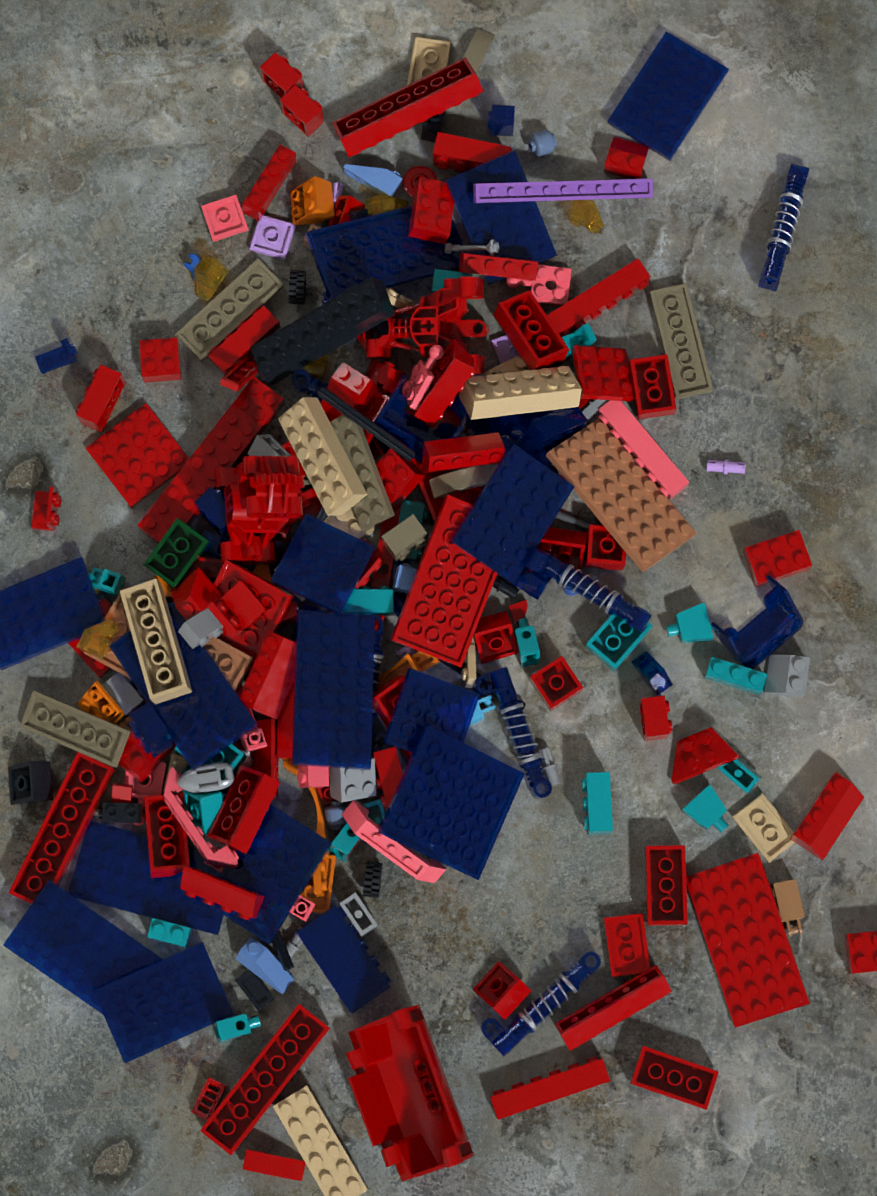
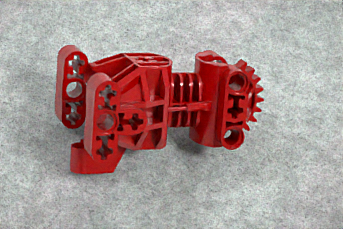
[357,276,489,376]
[215,455,305,565]

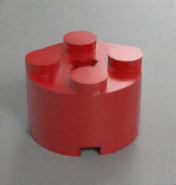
[365,358,406,398]

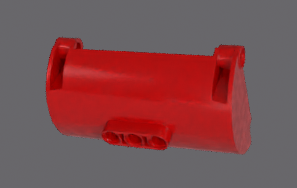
[346,1004,475,1182]

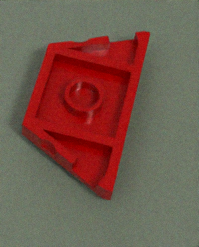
[671,727,740,784]

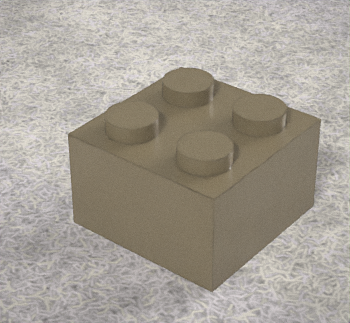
[382,514,428,562]

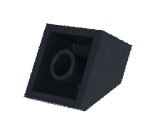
[8,761,53,805]

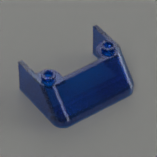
[374,374,468,463]
[711,575,803,669]

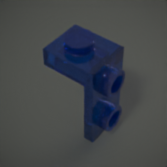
[35,339,77,374]

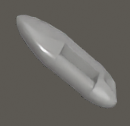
[177,762,234,793]

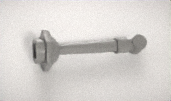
[444,239,499,256]

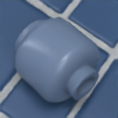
[528,130,557,157]
[324,801,347,830]

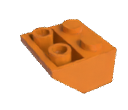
[290,176,334,225]
[77,681,125,724]

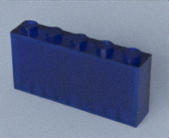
[296,905,391,1014]

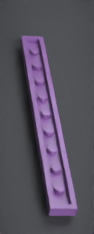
[473,179,653,203]

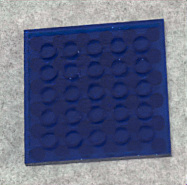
[378,725,525,880]

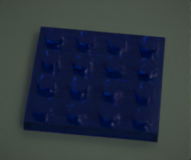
[271,513,376,616]
[384,668,480,768]

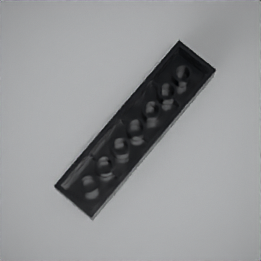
[251,276,395,384]

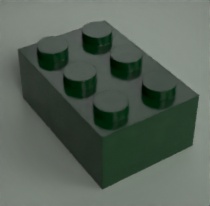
[143,518,211,588]

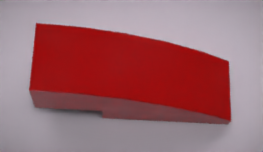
[242,1149,306,1181]

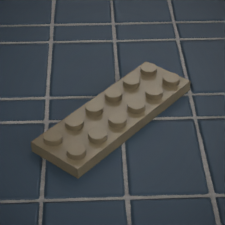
[175,259,284,362]
[649,283,713,400]
[330,414,395,531]
[20,690,131,768]

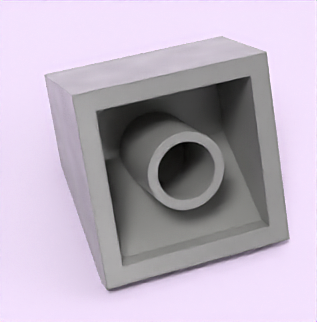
[764,655,810,699]

